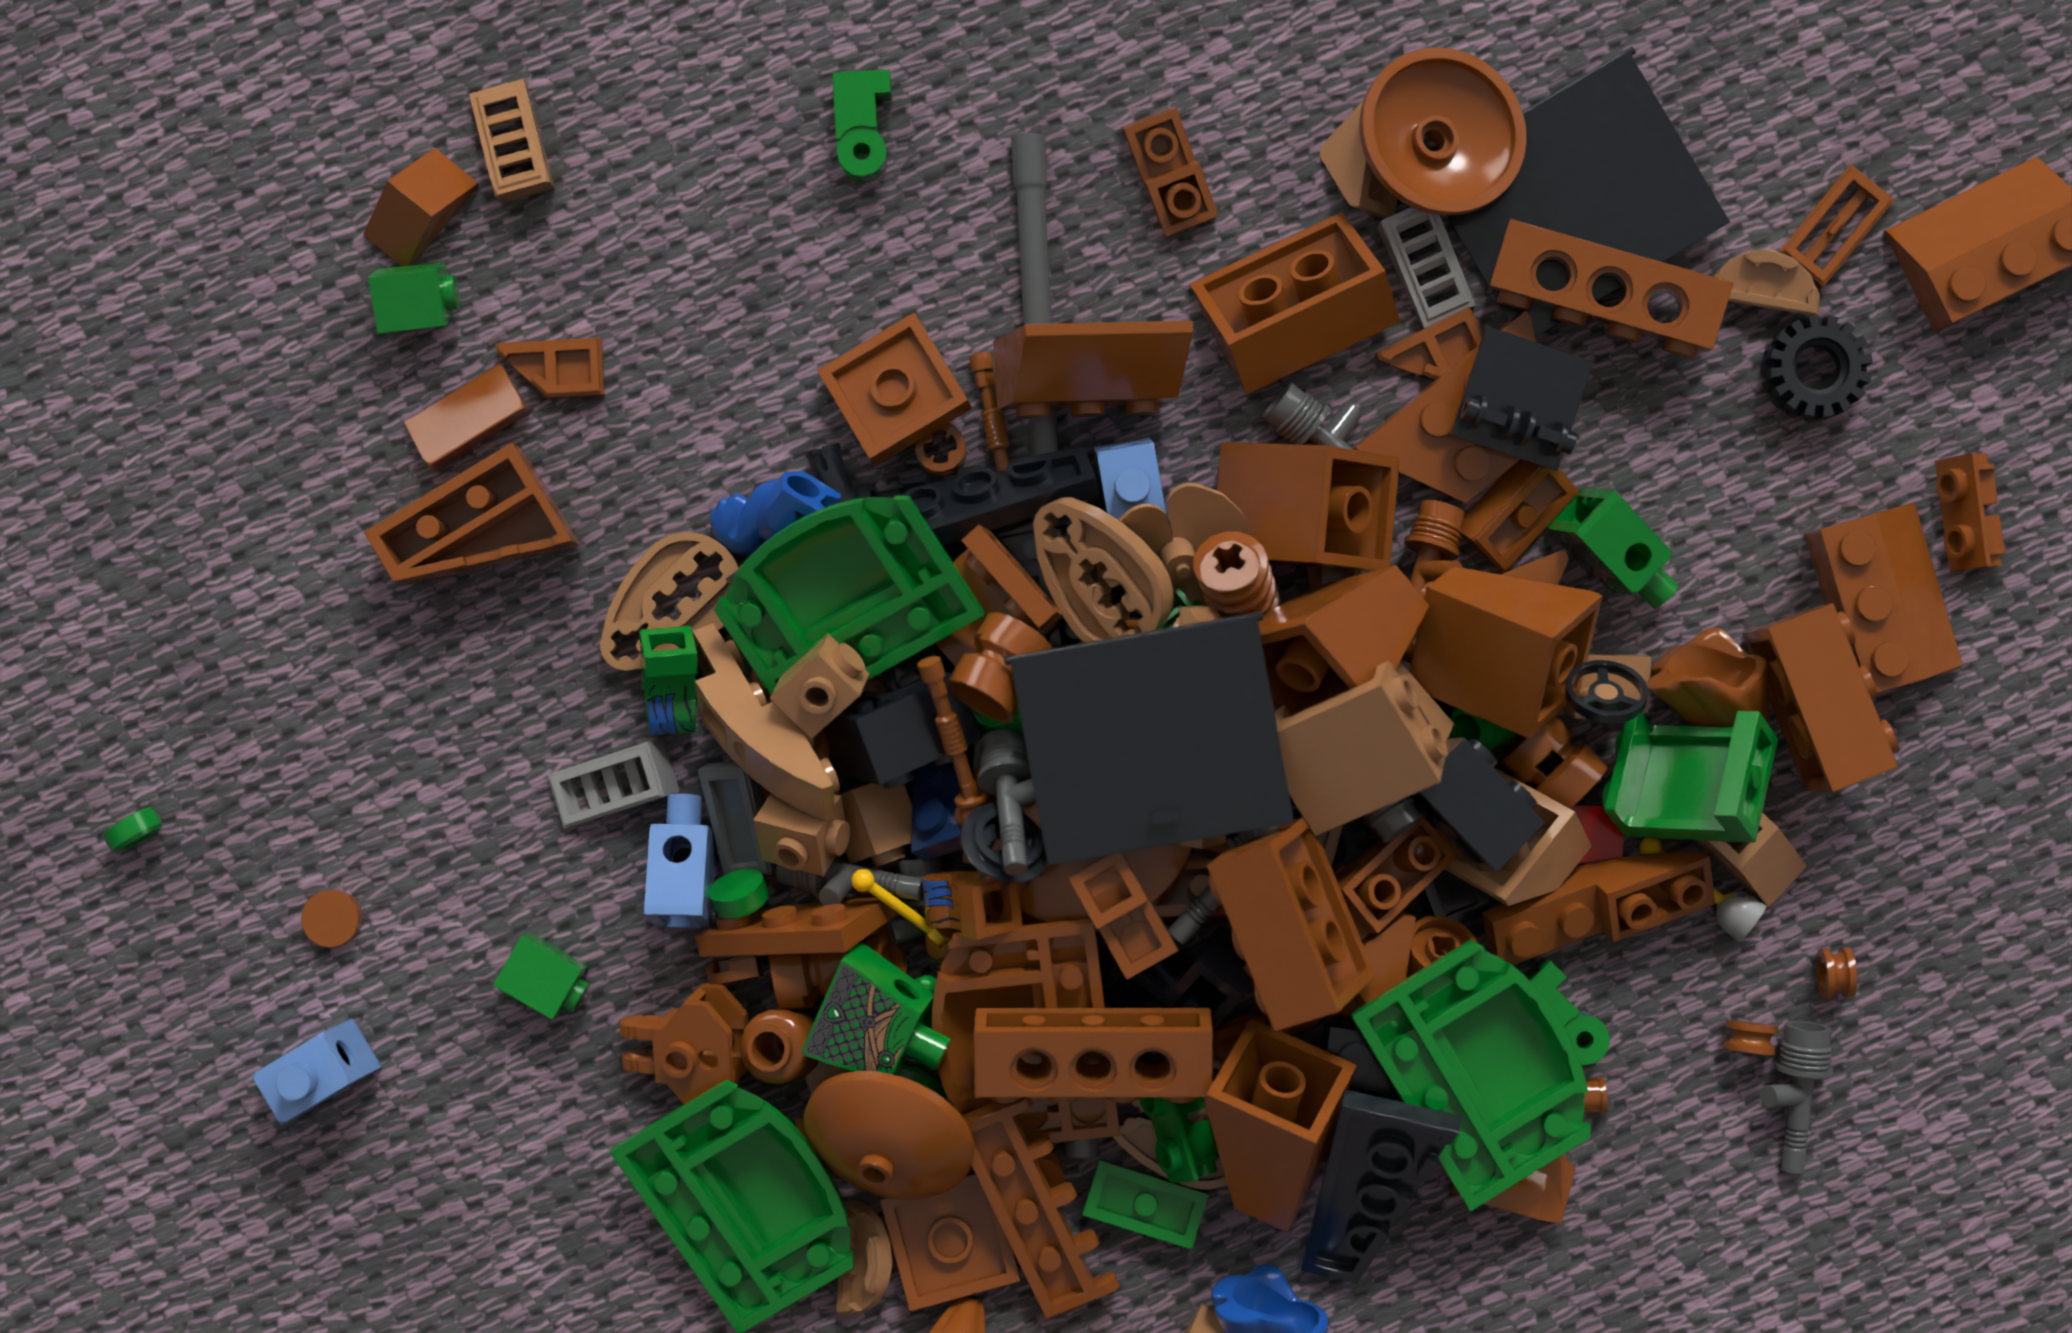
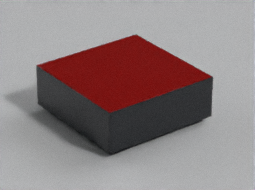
[1571,805,1623,863]

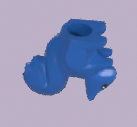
[710,471,841,556]

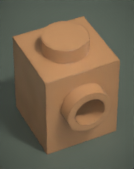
[770,633,870,739]
[838,783,913,868]
[753,793,850,876]

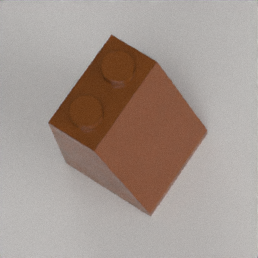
[1217,442,1400,571]
[1258,565,1430,716]
[1406,566,1603,739]
[1204,1018,1357,1233]

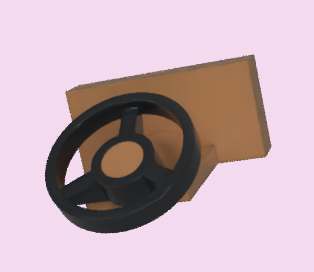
[1561,653,1651,724]

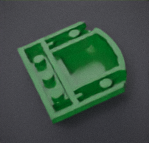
[714,495,985,695]
[1350,940,1591,1211]
[610,1080,854,1333]

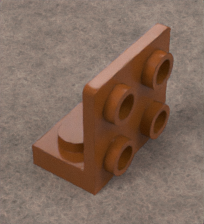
[935,525,1064,667]

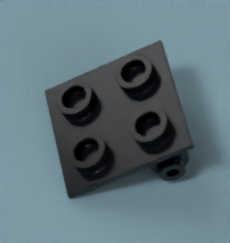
[1450,326,1594,471]

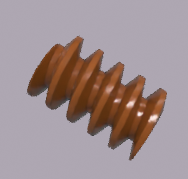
[1193,531,1282,619]

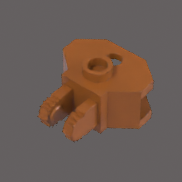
[619,983,748,1104]

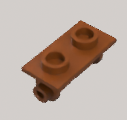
[1935,452,2006,572]

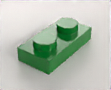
[1082,1158,1209,1250]

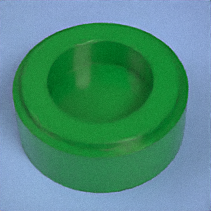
[102,806,163,854]
[708,869,769,919]

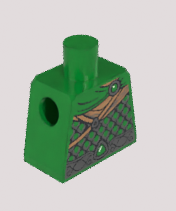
[1545,487,1678,609]
[801,942,952,1075]

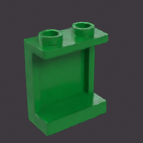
[1603,711,1778,843]

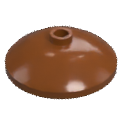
[1359,47,1526,216]
[803,1071,975,1200]

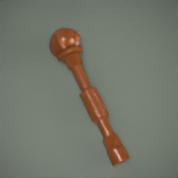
[969,352,1031,520]
[917,656,996,826]

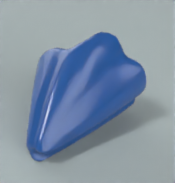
[1211,1264,1328,1333]

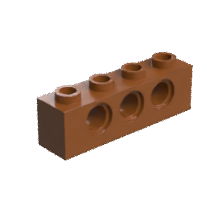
[1488,219,1734,359]
[974,1008,1213,1103]

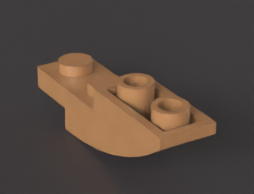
[693,622,840,821]

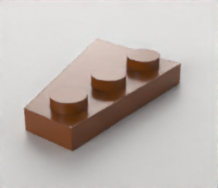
[695,894,900,957]

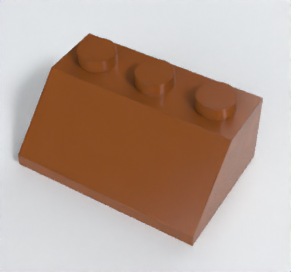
[1884,157,2072,332]
[1190,212,1401,395]
[993,321,1193,419]
[1804,502,1963,693]
[1743,603,1898,792]
[1207,816,1376,1031]

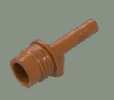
[1403,500,1465,650]

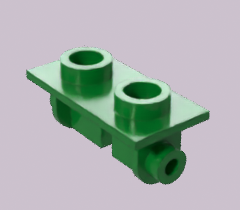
[1139,1097,1220,1183]

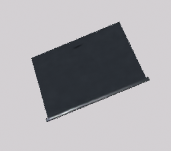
[1447,46,1730,337]
[1004,611,1294,865]

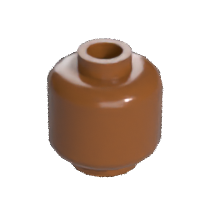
[740,1008,819,1084]

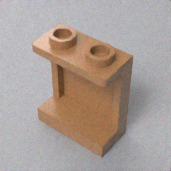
[1274,661,1448,836]

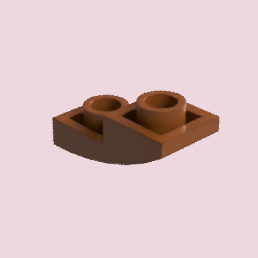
[1121,106,1218,237]

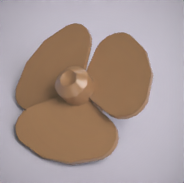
[1099,483,1252,615]

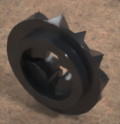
[957,803,1048,889]

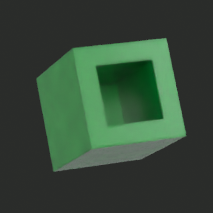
[368,261,460,334]
[493,932,590,1020]

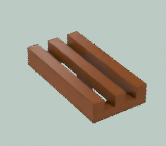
[1778,164,1895,289]

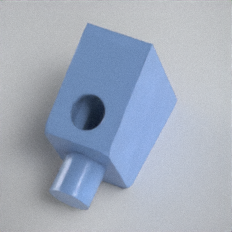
[1093,437,1167,519]
[644,794,715,929]
[252,1018,382,1125]

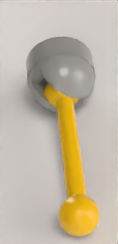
[1639,838,1767,942]

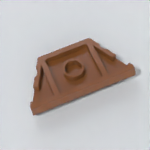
[1352,310,1536,503]

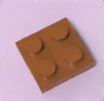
[817,312,972,467]
[880,1172,1021,1311]

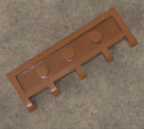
[961,1097,1120,1319]

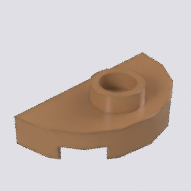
[1713,249,1820,316]
[836,1200,893,1315]

